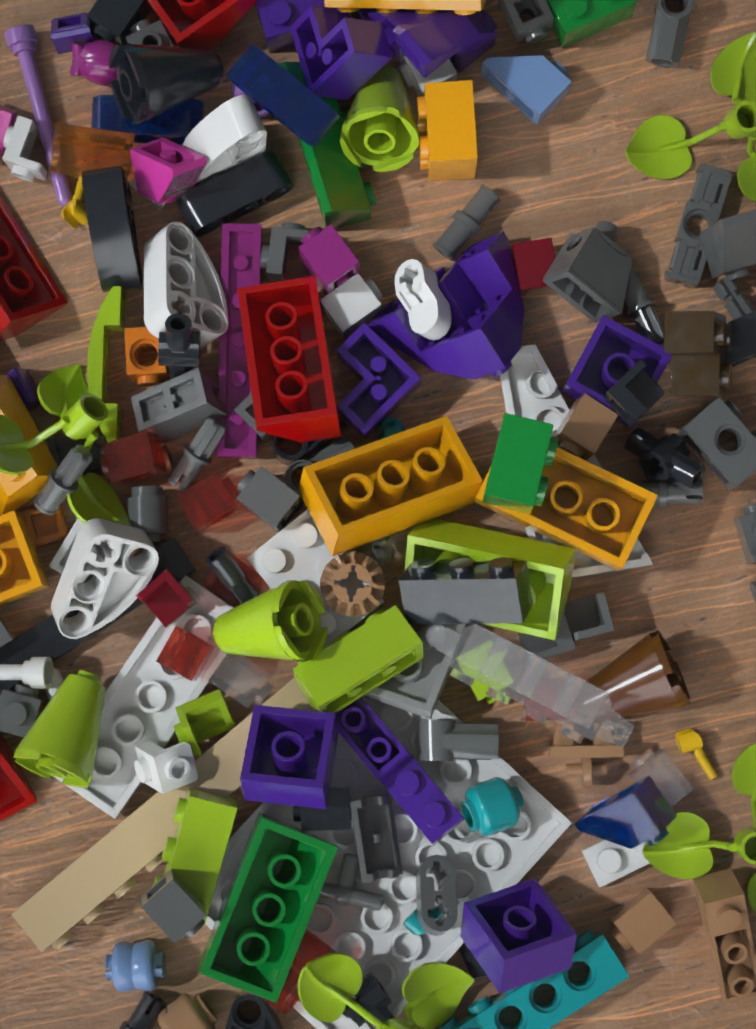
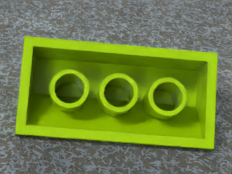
[401,518,576,640]

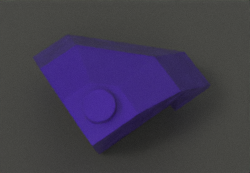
[351,8,497,78]
[367,231,524,379]

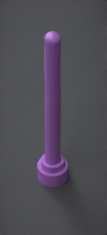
[4,24,73,207]

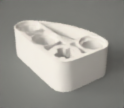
[182,94,267,185]
[144,221,229,348]
[51,518,159,639]

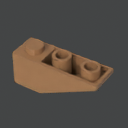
[693,868,756,1003]

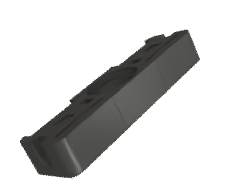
[664,164,732,289]

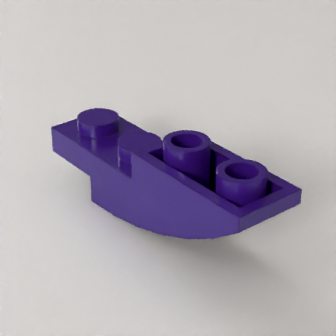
[335,697,465,845]

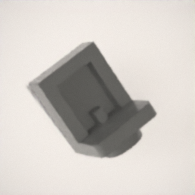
[260,222,310,282]

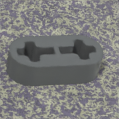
[416,855,458,936]

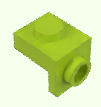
[173,689,235,758]

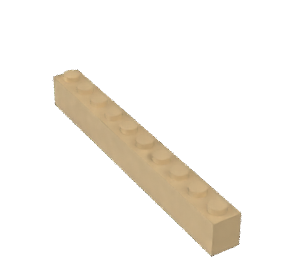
[11,677,314,953]

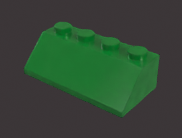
[278,61,376,229]
[198,812,338,1003]

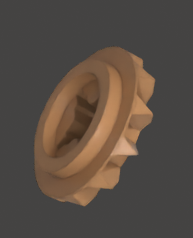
[320,551,385,617]

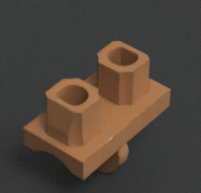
[548,722,624,787]

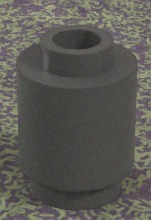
[128,486,169,544]

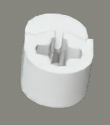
[395,259,452,340]

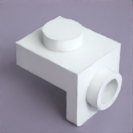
[2,115,48,182]
[134,740,198,794]

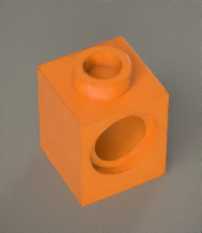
[124,327,170,387]

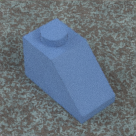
[481,55,572,126]

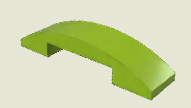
[87,286,126,448]

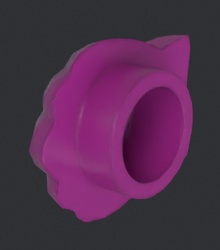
[70,40,117,86]

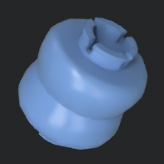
[105,940,166,992]

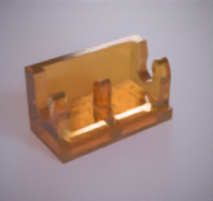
[49,123,134,177]

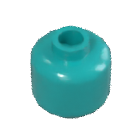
[460,777,524,837]

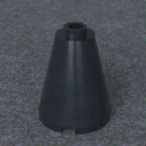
[109,44,224,125]

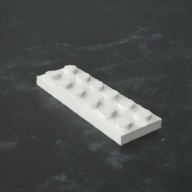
[53,575,233,819]

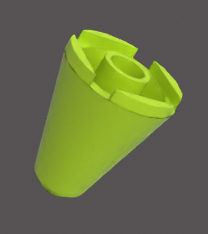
[340,65,420,172]
[212,580,328,662]
[13,670,106,788]

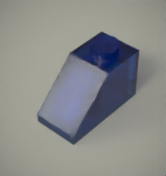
[575,775,677,849]

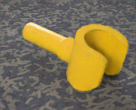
[61,173,88,229]
[675,729,718,780]

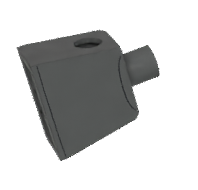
[542,221,632,323]

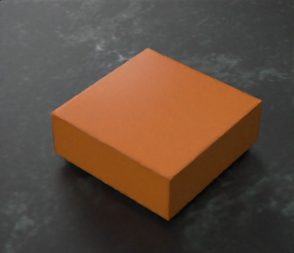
[21,505,69,548]

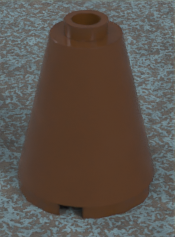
[574,630,691,723]

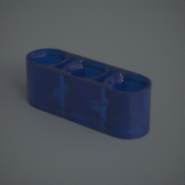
[226,44,340,148]
[91,95,204,145]

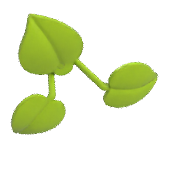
[625,32,756,203]
[0,364,131,526]
[642,742,756,912]
[297,953,474,1029]

